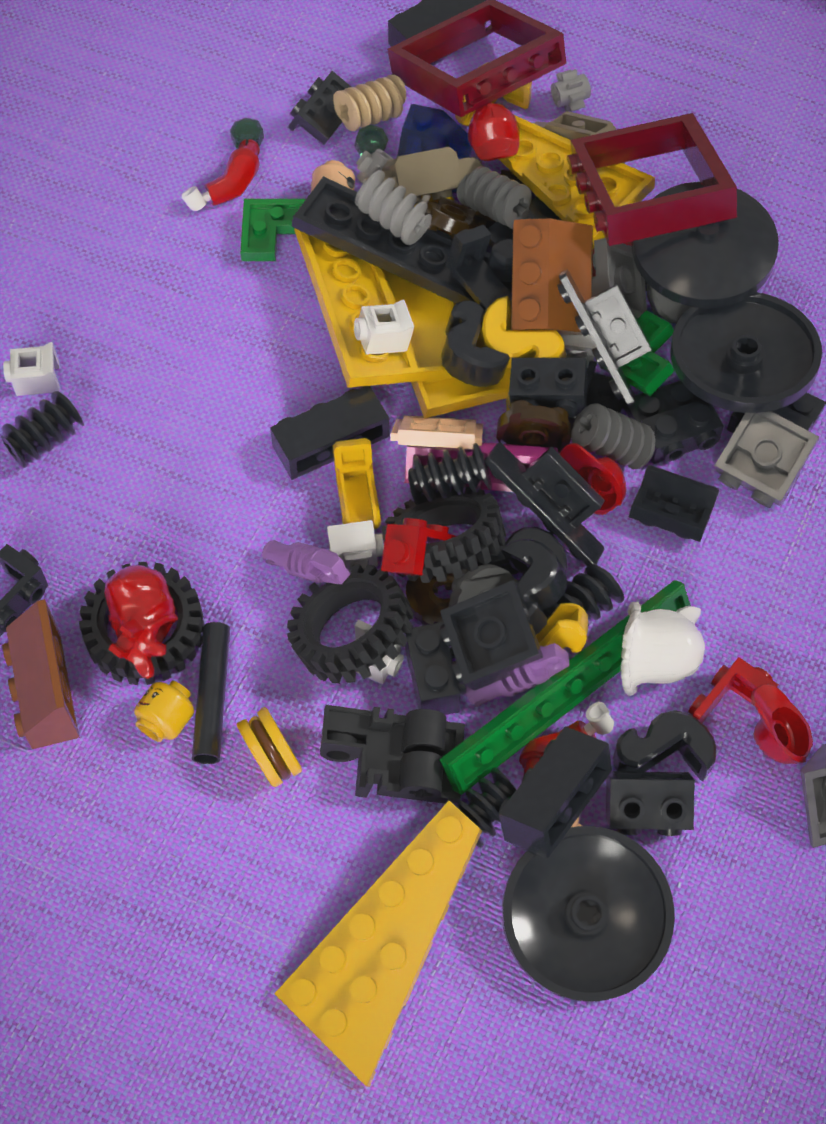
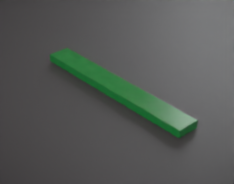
[440,580,691,795]

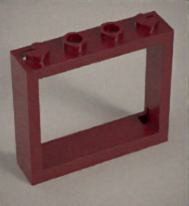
[387,0,567,117]
[567,113,737,246]

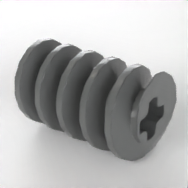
[457,166,532,229]
[571,403,655,470]

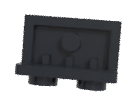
[628,465,719,542]

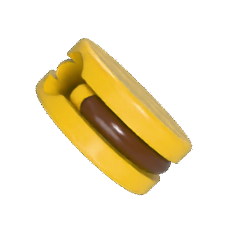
[237,707,303,788]

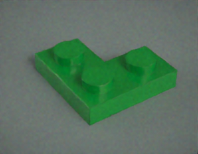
[240,199,306,261]
[603,310,675,396]

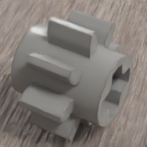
[551,69,591,112]
[356,149,393,184]

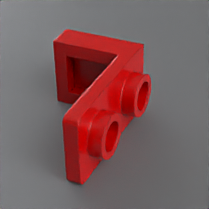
[381,518,456,576]
[688,657,779,723]

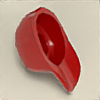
[468,103,520,161]
[560,443,627,515]
[751,684,813,764]

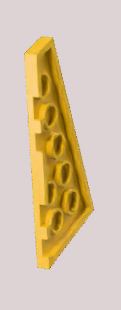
[498,115,655,248]
[274,801,482,1087]

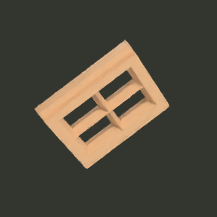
[390,415,483,449]

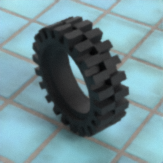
[382,487,506,583]
[79,562,205,685]
[287,564,413,684]

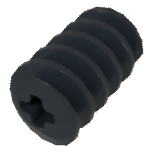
[1,391,84,468]
[408,443,492,505]
[542,564,625,626]
[453,767,517,848]

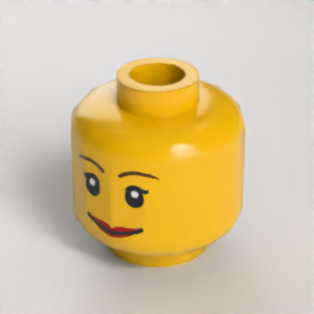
[134,681,194,742]

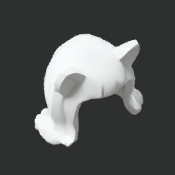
[621,602,705,696]

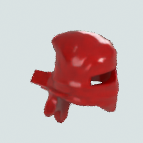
[104,565,178,679]

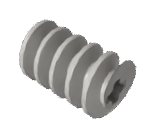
[355,170,432,245]

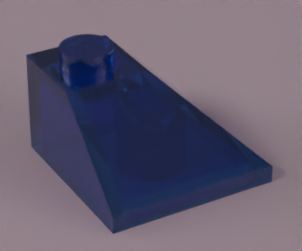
[397,104,473,193]

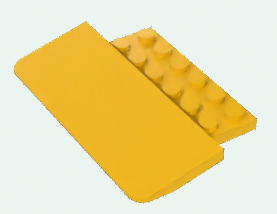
[294,194,511,419]

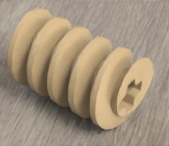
[333,74,406,131]

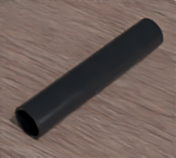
[192,622,230,764]

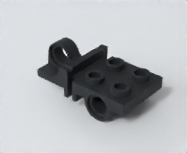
[320,705,465,804]

